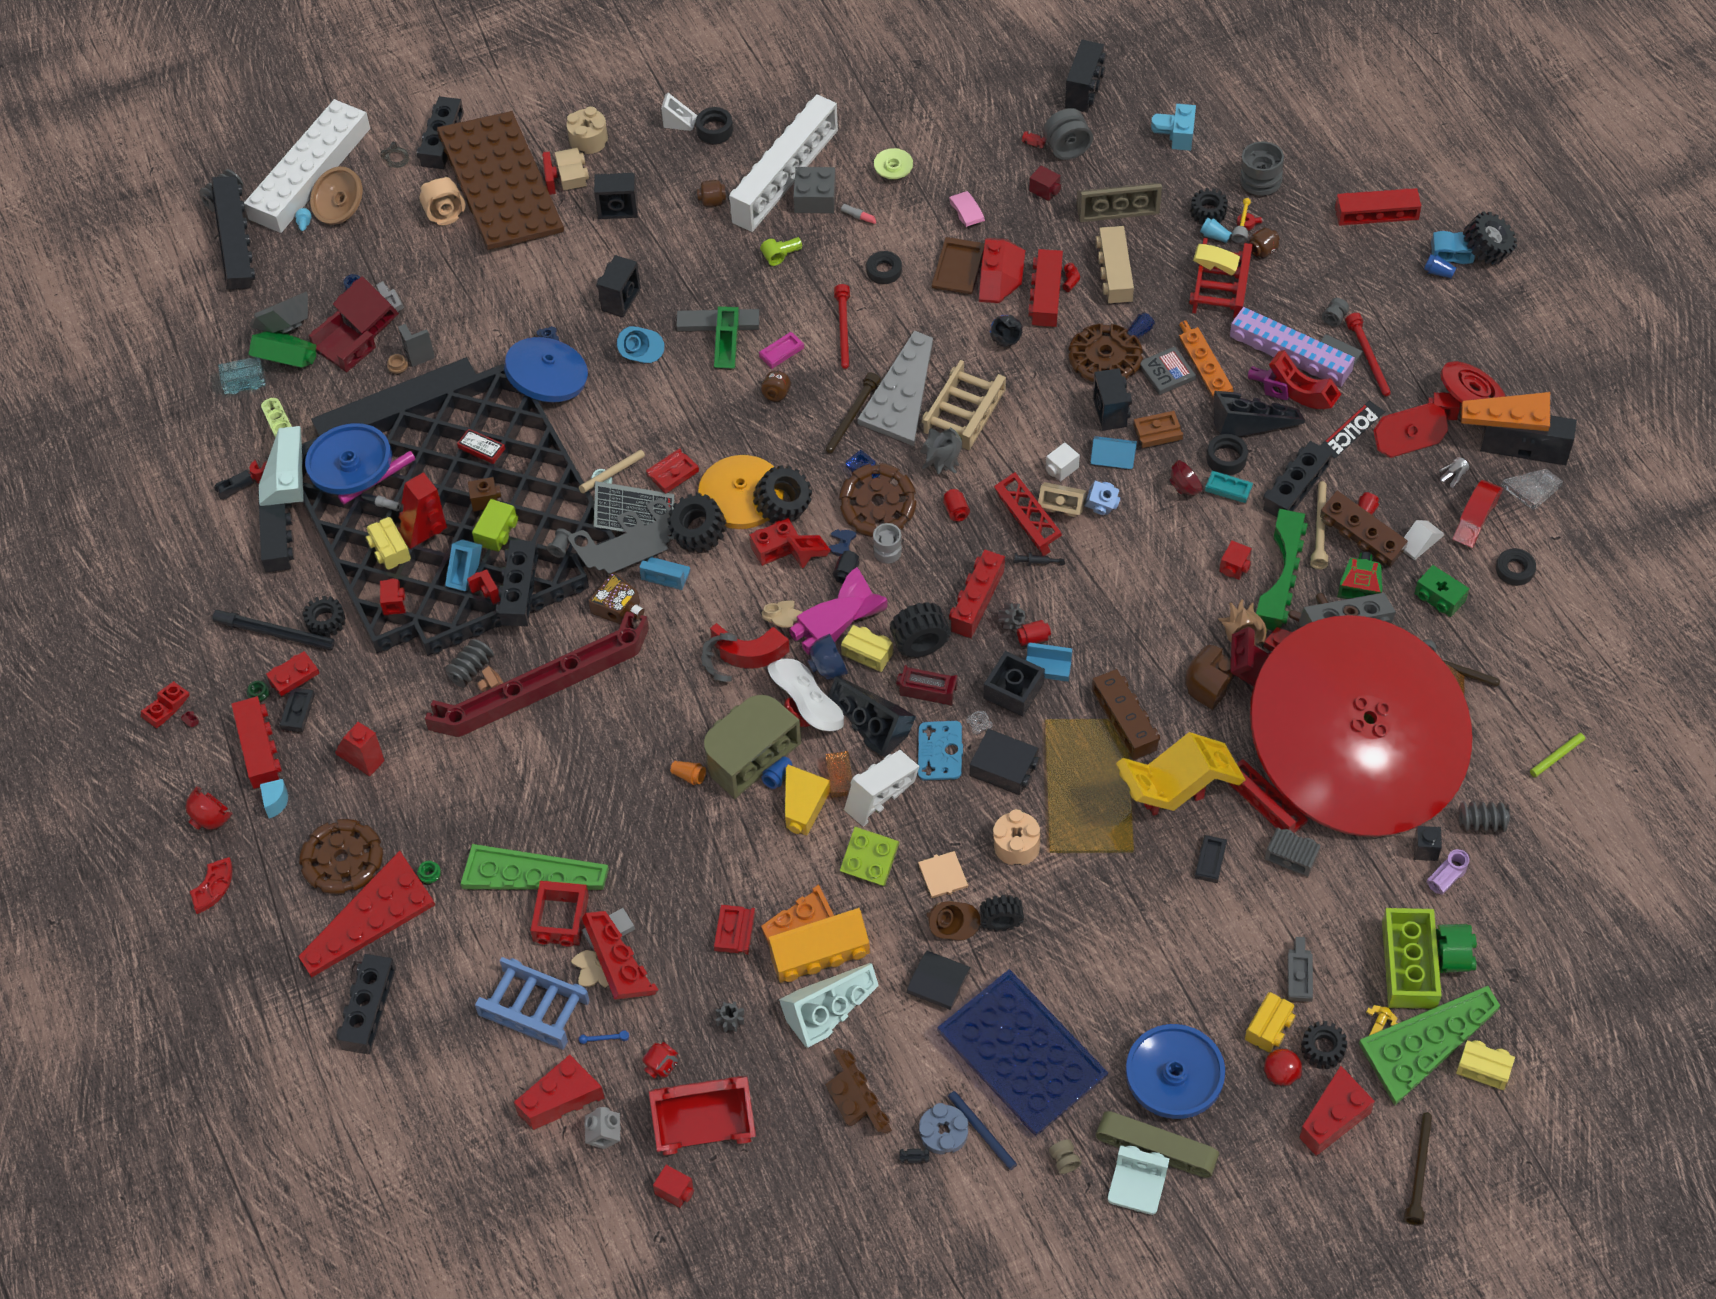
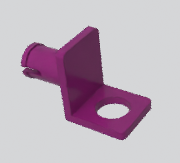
[1248,366,1288,400]

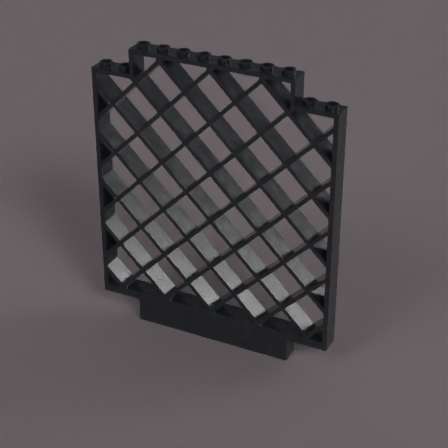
[302,357,615,656]

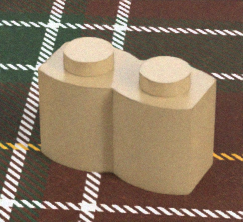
[554,148,589,191]

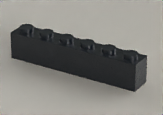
[211,176,255,290]

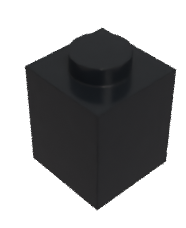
[1413,826,1442,861]

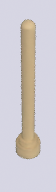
[1310,481,1328,569]

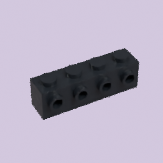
[258,491,295,573]

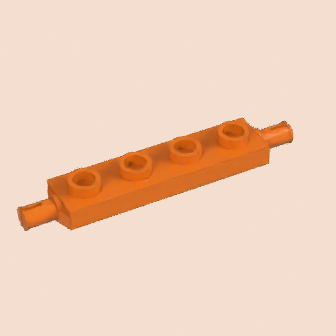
[1179,321,1233,399]

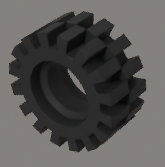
[1190,188,1228,225]
[303,596,346,638]
[979,895,1024,932]
[1301,1021,1347,1069]

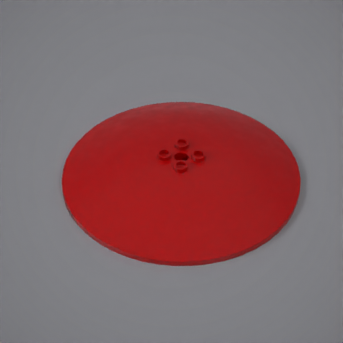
[1250,615,1472,837]

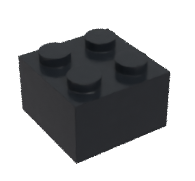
[594,173,638,219]
[596,255,641,318]
[1093,368,1132,431]
[983,651,1045,717]

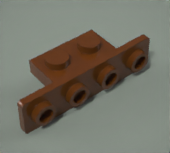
[825,1048,892,1134]

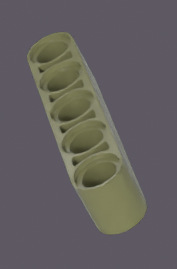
[1095,1111,1219,1178]

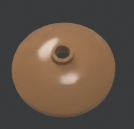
[310,166,363,225]

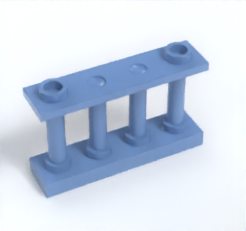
[475,957,590,1050]

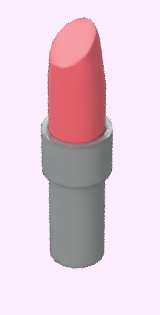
[841,204,876,224]

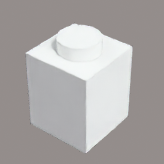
[1046,443,1080,482]

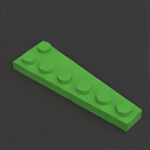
[461,844,609,890]

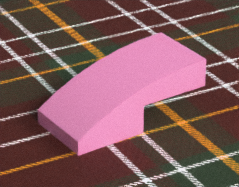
[949,191,985,227]

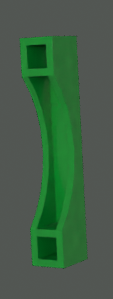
[1256,509,1308,631]

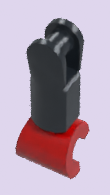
[214,460,267,500]

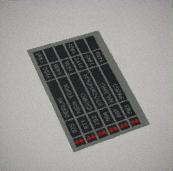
[594,481,674,540]

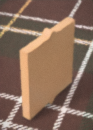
[918,851,968,898]

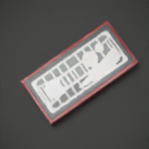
[457,429,505,464]

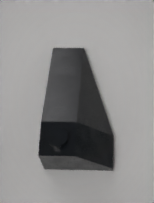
[1214,391,1305,436]
[828,676,916,757]

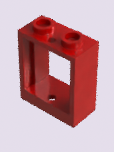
[530,881,589,947]

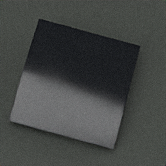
[906,950,971,1010]

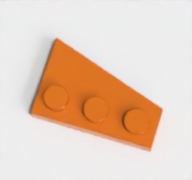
[761,884,834,945]

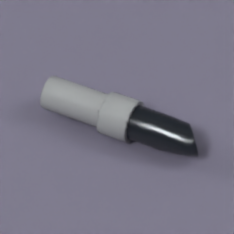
[362,493,401,511]

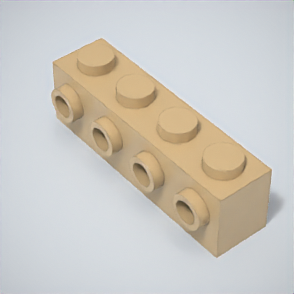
[1096,226,1134,303]

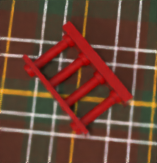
[1189,238,1252,319]

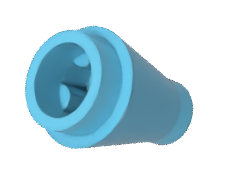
[1200,218,1232,243]

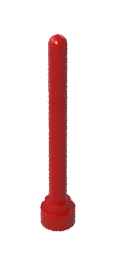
[834,284,850,369]
[1345,312,1391,397]

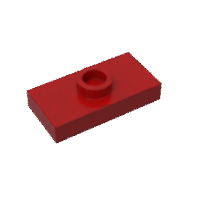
[542,151,558,195]

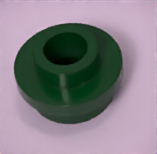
[247,681,270,702]

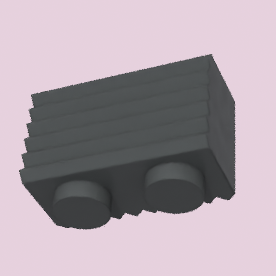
[1264,828,1320,877]

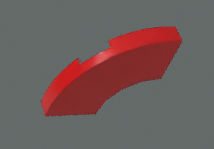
[190,857,233,914]

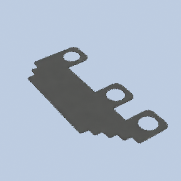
[568,499,672,574]

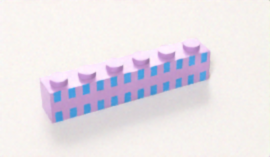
[1230,307,1355,387]

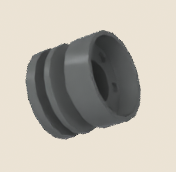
[1240,141,1284,196]

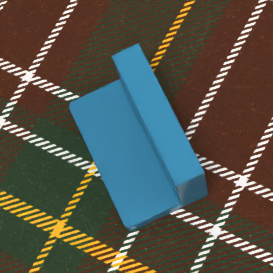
[1091,436,1137,469]
[639,557,690,590]
[1026,643,1072,682]

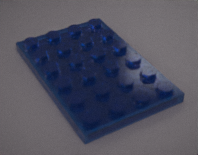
[937,969,1108,1137]

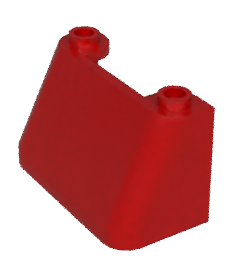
[649,1075,756,1155]

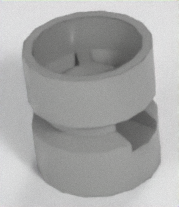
[873,523,902,564]

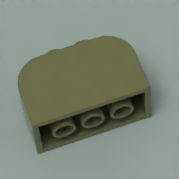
[704,695,801,799]

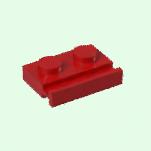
[646,448,699,494]
[714,905,755,954]

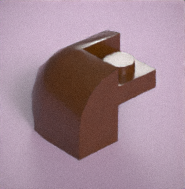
[1185,645,1236,710]

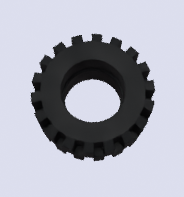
[753,465,812,524]
[667,493,727,553]
[889,602,951,658]

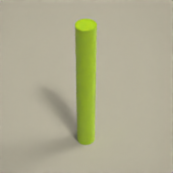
[1530,733,1585,778]

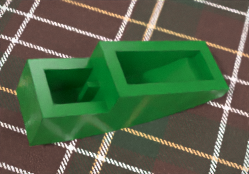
[714,306,740,369]

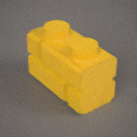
[1245,992,1296,1052]

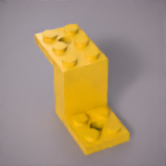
[1116,732,1246,811]

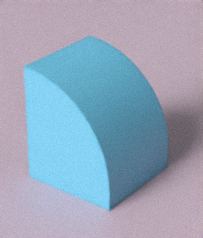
[260,779,288,818]

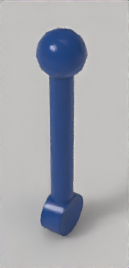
[578,1031,629,1044]

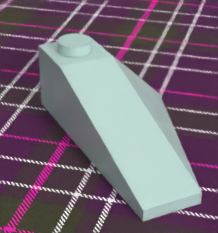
[259,426,303,506]
[779,963,879,1047]

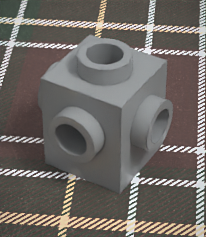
[584,1107,621,1149]

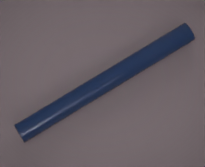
[948,1091,1017,1170]

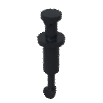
[1013,552,1065,566]

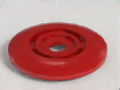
[1440,361,1506,403]

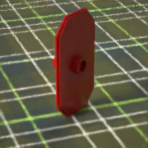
[1373,402,1449,458]

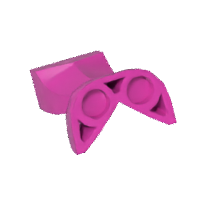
[789,567,887,655]

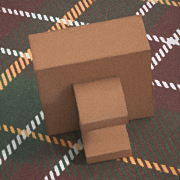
[477,666,504,692]

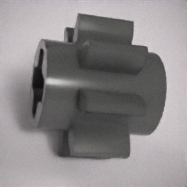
[998,603,1025,630]
[715,1001,745,1033]

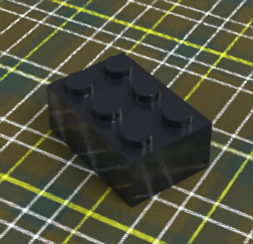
[1065,39,1106,113]

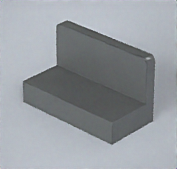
[398,324,435,367]

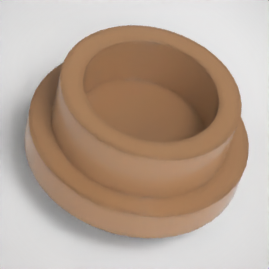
[387,354,408,374]

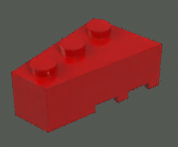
[397,472,447,549]
[514,1055,605,1130]

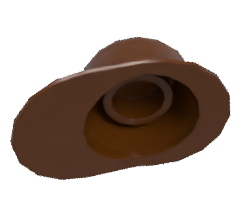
[926,901,980,940]

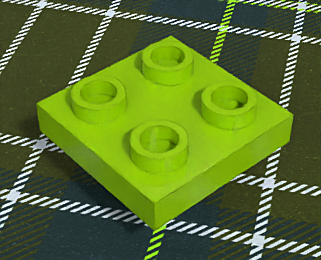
[840,827,900,886]

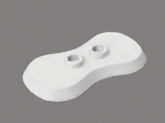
[768,659,844,731]

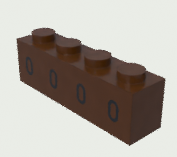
[1092,669,1160,760]

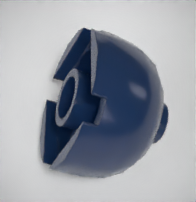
[808,633,848,679]

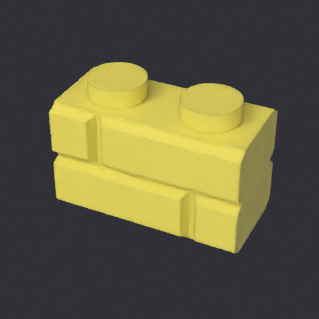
[366,517,411,570]
[841,625,893,672]
[1456,1040,1515,1090]

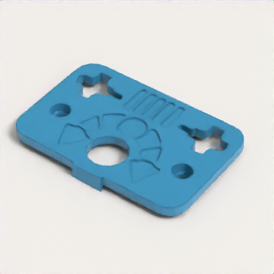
[918,721,963,780]

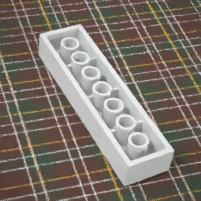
[729,94,838,232]
[244,99,370,233]

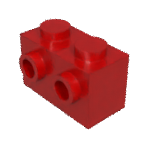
[749,518,798,566]

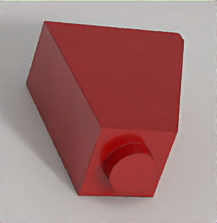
[335,722,385,777]

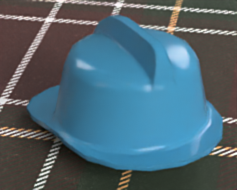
[617,326,664,363]

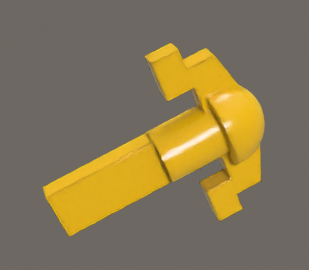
[1366,1005,1398,1036]

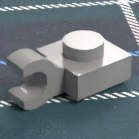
[376,281,404,312]

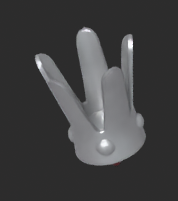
[1439,457,1469,488]

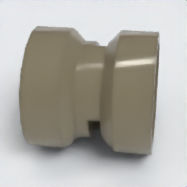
[1049,1139,1081,1174]

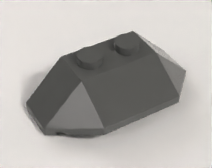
[250,292,308,334]

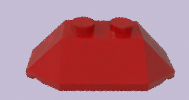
[979,238,1025,303]

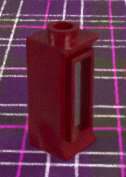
[896,665,957,706]

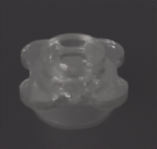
[966,711,993,735]

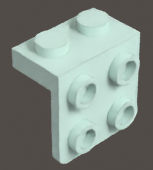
[1108,1146,1169,1215]

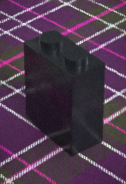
[969,729,1041,795]

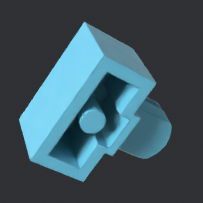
[1151,104,1196,151]

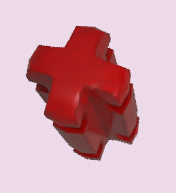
[1022,131,1046,149]

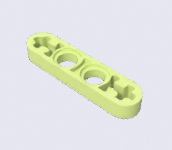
[261,398,292,438]

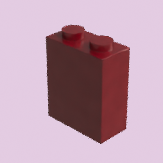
[333,276,399,338]

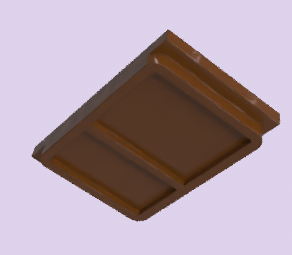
[932,237,985,294]

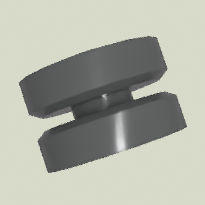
[1043,109,1093,160]

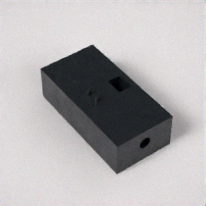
[1480,415,1577,466]

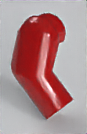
[1062,263,1080,292]

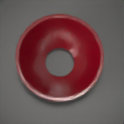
[1170,460,1203,496]

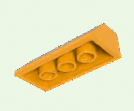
[768,908,870,983]

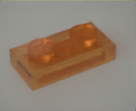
[825,751,852,798]

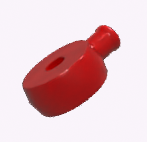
[1237,213,1262,231]

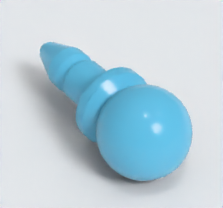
[295,208,312,231]

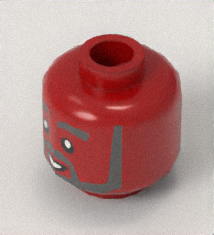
[642,1042,679,1079]

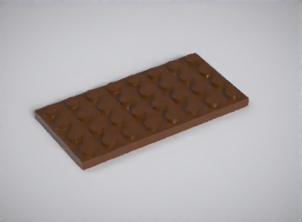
[437,111,564,250]

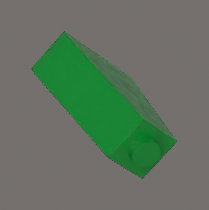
[249,331,316,367]

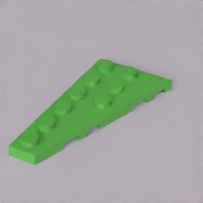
[1359,986,1500,1106]

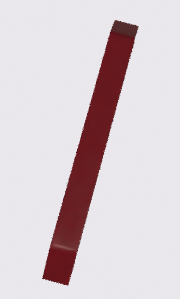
[425,611,649,737]

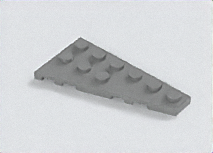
[858,331,933,446]

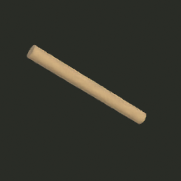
[579,450,645,493]

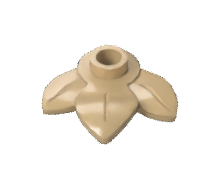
[762,601,802,628]
[571,950,609,988]

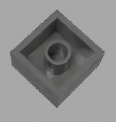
[793,167,836,213]

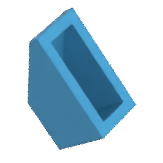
[445,540,482,591]

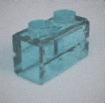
[218,357,266,394]

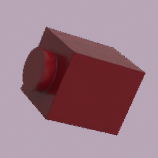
[1029,165,1061,201]

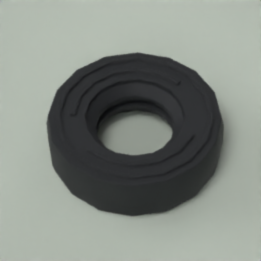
[866,251,902,284]
[1496,548,1536,586]

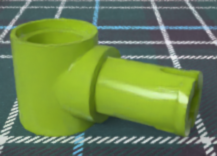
[760,237,802,266]

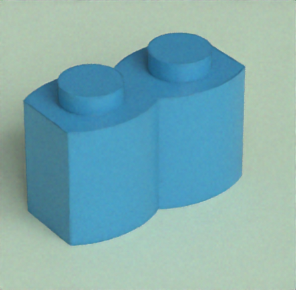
[1431,231,1475,264]

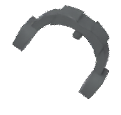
[701,633,738,682]

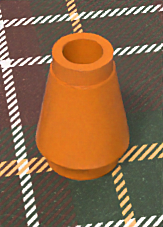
[670,761,706,785]

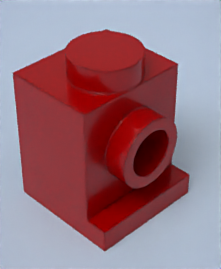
[1428,392,1460,420]
[380,579,406,615]

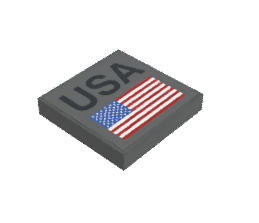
[1140,346,1196,395]

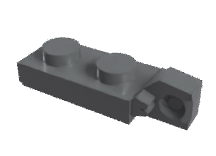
[1287,937,1313,1002]

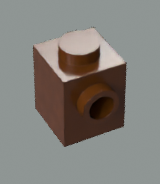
[468,477,502,511]

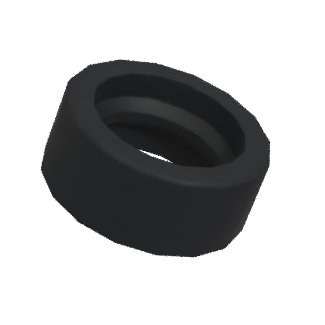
[695,107,733,144]
[1206,434,1248,475]

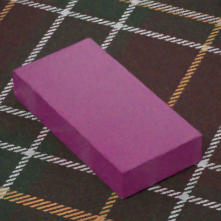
[759,332,804,369]

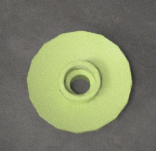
[874,148,913,179]

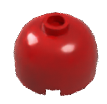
[185,786,233,830]

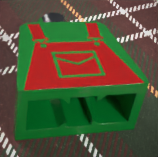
[1337,552,1382,599]

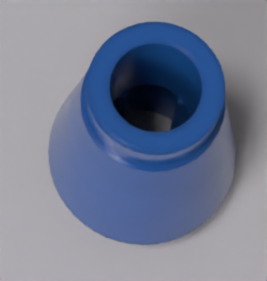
[1424,254,1456,278]
[762,756,792,789]

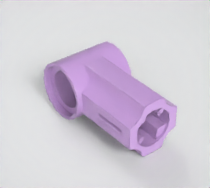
[1426,849,1469,895]

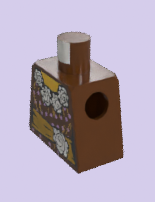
[588,572,645,624]

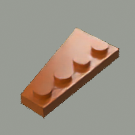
[1461,392,1550,431]

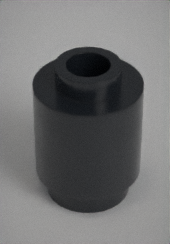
[832,551,860,584]

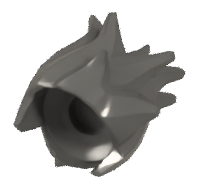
[920,427,962,475]

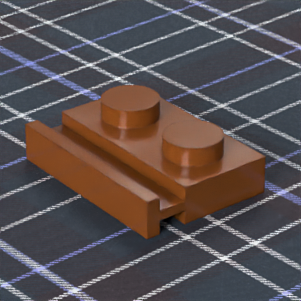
[1133,411,1183,448]

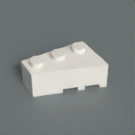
[844,750,919,827]

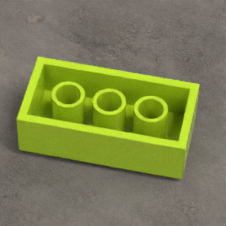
[1382,908,1441,1009]

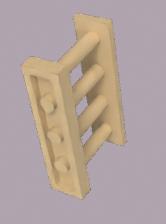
[922,360,1006,450]

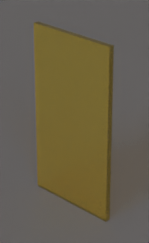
[1045,719,1134,853]

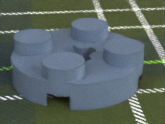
[919,1103,968,1154]

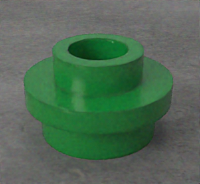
[417,861,441,884]

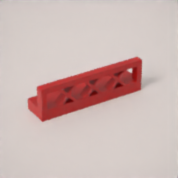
[994,472,1062,556]
[1229,759,1308,833]

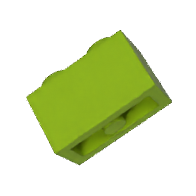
[472,499,518,552]

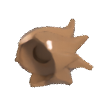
[1218,599,1267,646]

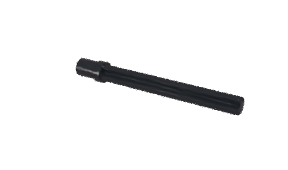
[213,609,335,650]

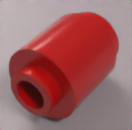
[943,489,970,521]
[1017,620,1051,646]

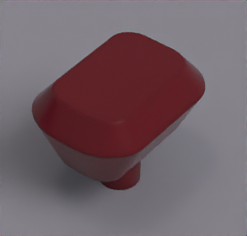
[181,711,199,727]

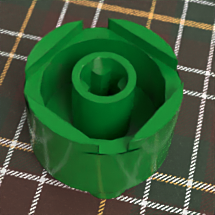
[1436,924,1477,973]

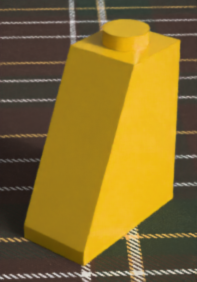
[785,765,830,836]

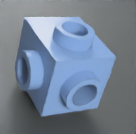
[1084,481,1120,515]

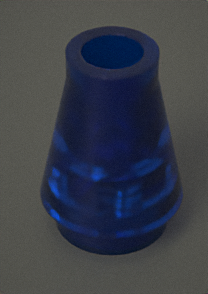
[1127,312,1155,341]

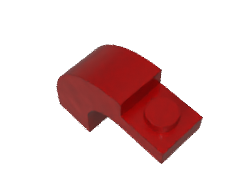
[1269,350,1341,409]
[1452,480,1504,548]
[710,623,790,669]

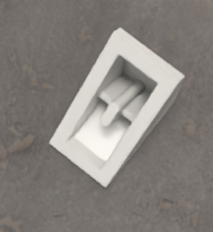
[661,93,697,131]
[1403,520,1444,560]

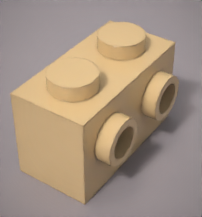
[1038,482,1087,517]

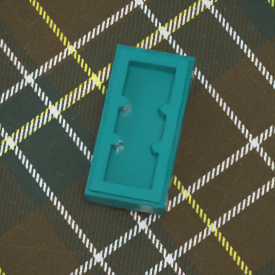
[1205,471,1253,503]

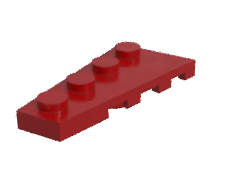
[582,911,659,1000]

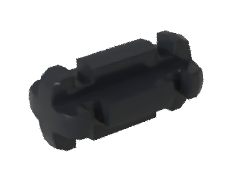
[899,1148,929,1163]

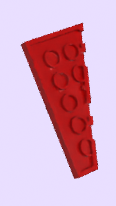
[298,850,435,978]

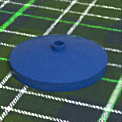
[504,337,588,402]
[305,423,392,495]
[1126,1024,1225,1119]

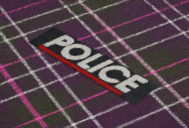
[1320,400,1386,458]

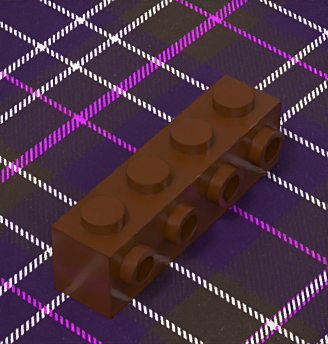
[1320,490,1408,568]

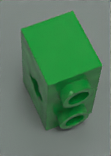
[1414,565,1470,617]

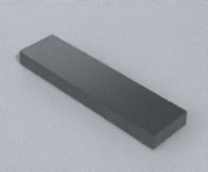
[677,309,760,331]

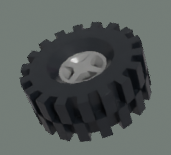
[1463,211,1517,265]

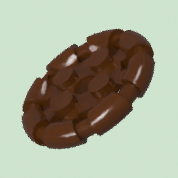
[1068,323,1143,383]
[839,463,917,537]
[299,819,383,894]

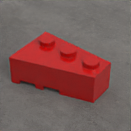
[1299,1066,1375,1156]

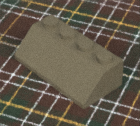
[1076,183,1162,222]

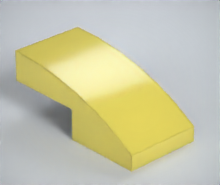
[1193,244,1240,276]

